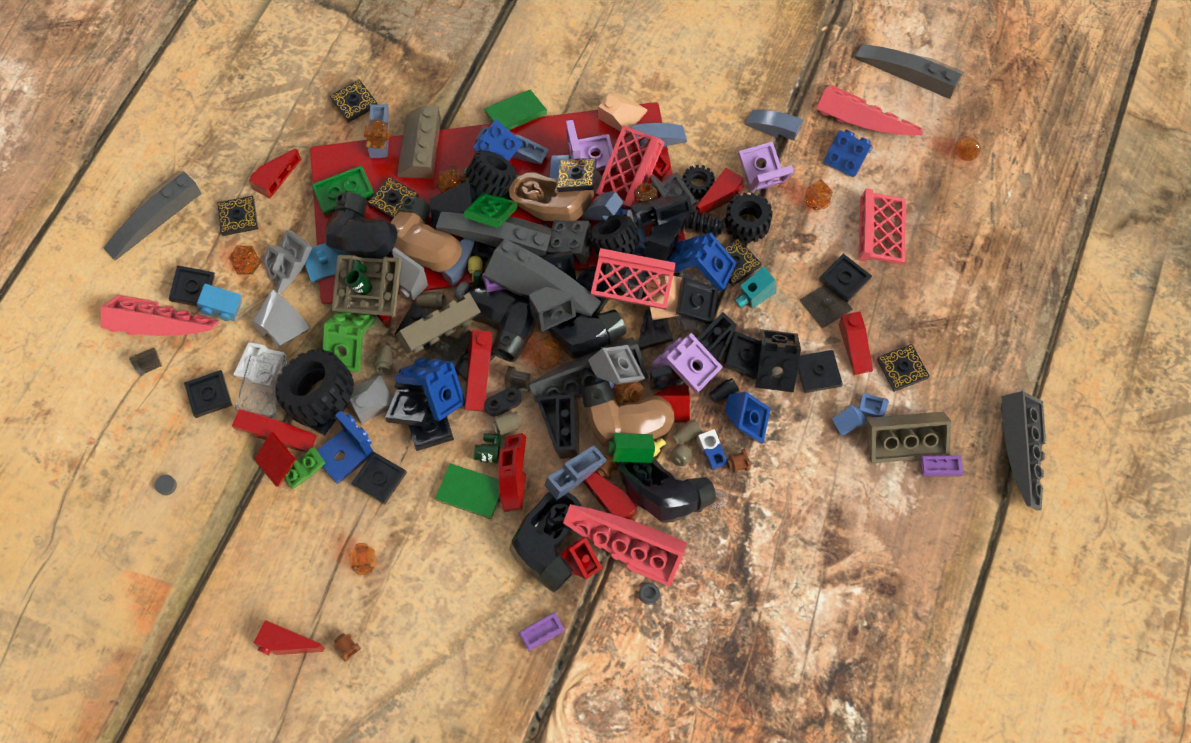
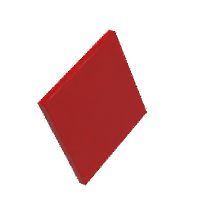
[254,432,296,487]

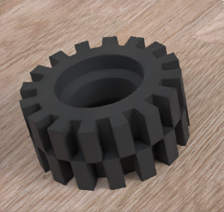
[682,165,715,200]

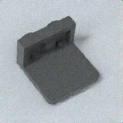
[650,172,697,205]
[547,220,592,264]

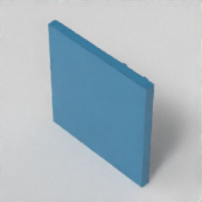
[305,243,340,283]

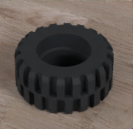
[275,349,354,426]

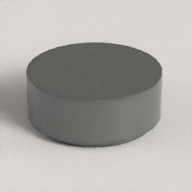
[454,282,471,300]
[155,475,177,495]
[639,583,660,605]

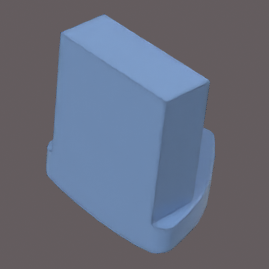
[859,393,889,417]
[832,405,866,436]

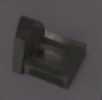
[129,348,162,376]
[504,366,531,392]

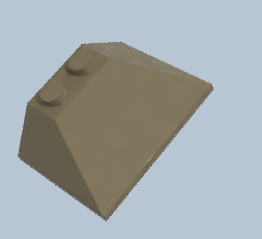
[332,255,402,316]

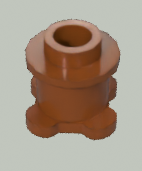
[726,449,751,473]
[595,453,618,479]
[333,633,361,662]

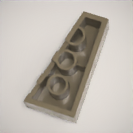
[396,292,480,354]

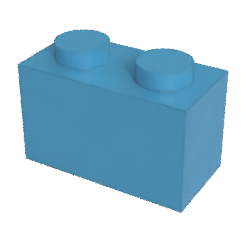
[197,284,242,321]

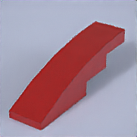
[232,409,317,453]

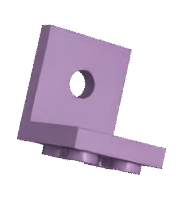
[566,120,616,171]
[738,141,794,193]
[649,333,723,394]

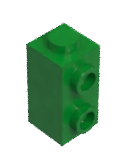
[608,433,655,463]

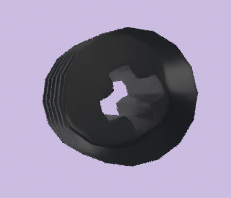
[685,209,726,239]

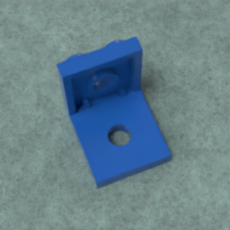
[668,233,737,291]
[395,357,465,421]
[317,410,373,484]

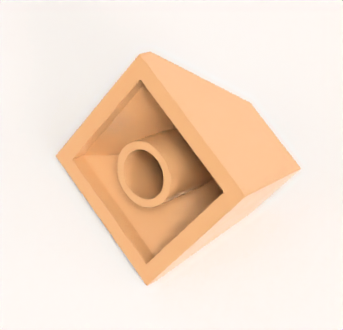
[598,93,647,135]
[645,275,682,320]

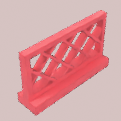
[596,125,665,207]
[858,188,906,265]
[591,248,675,310]

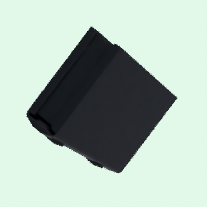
[430,180,478,231]

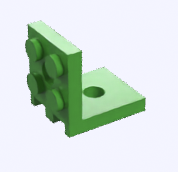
[323,312,376,372]

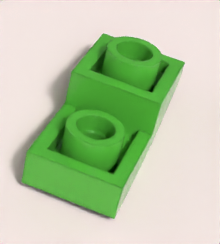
[285,448,326,489]

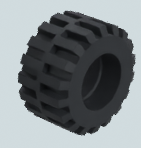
[466,150,517,196]
[725,192,773,243]
[589,214,640,258]

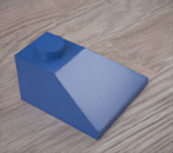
[725,392,771,444]

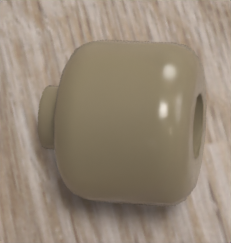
[670,444,692,466]

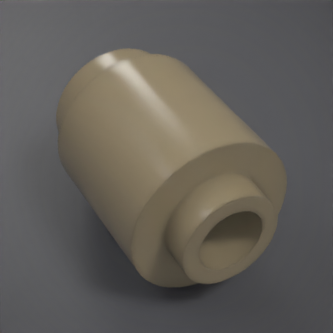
[492,411,522,436]

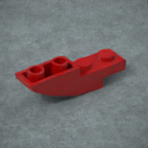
[498,433,526,512]

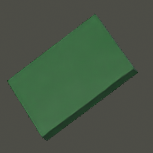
[484,89,547,130]
[311,165,374,216]
[463,192,518,228]
[435,463,500,519]

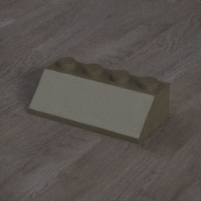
[397,106,441,179]
[866,412,951,463]

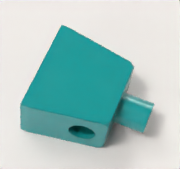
[734,266,776,309]

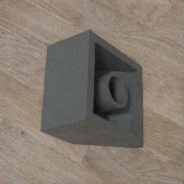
[529,287,576,332]

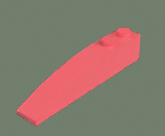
[816,84,925,136]
[101,295,219,336]
[563,504,687,587]

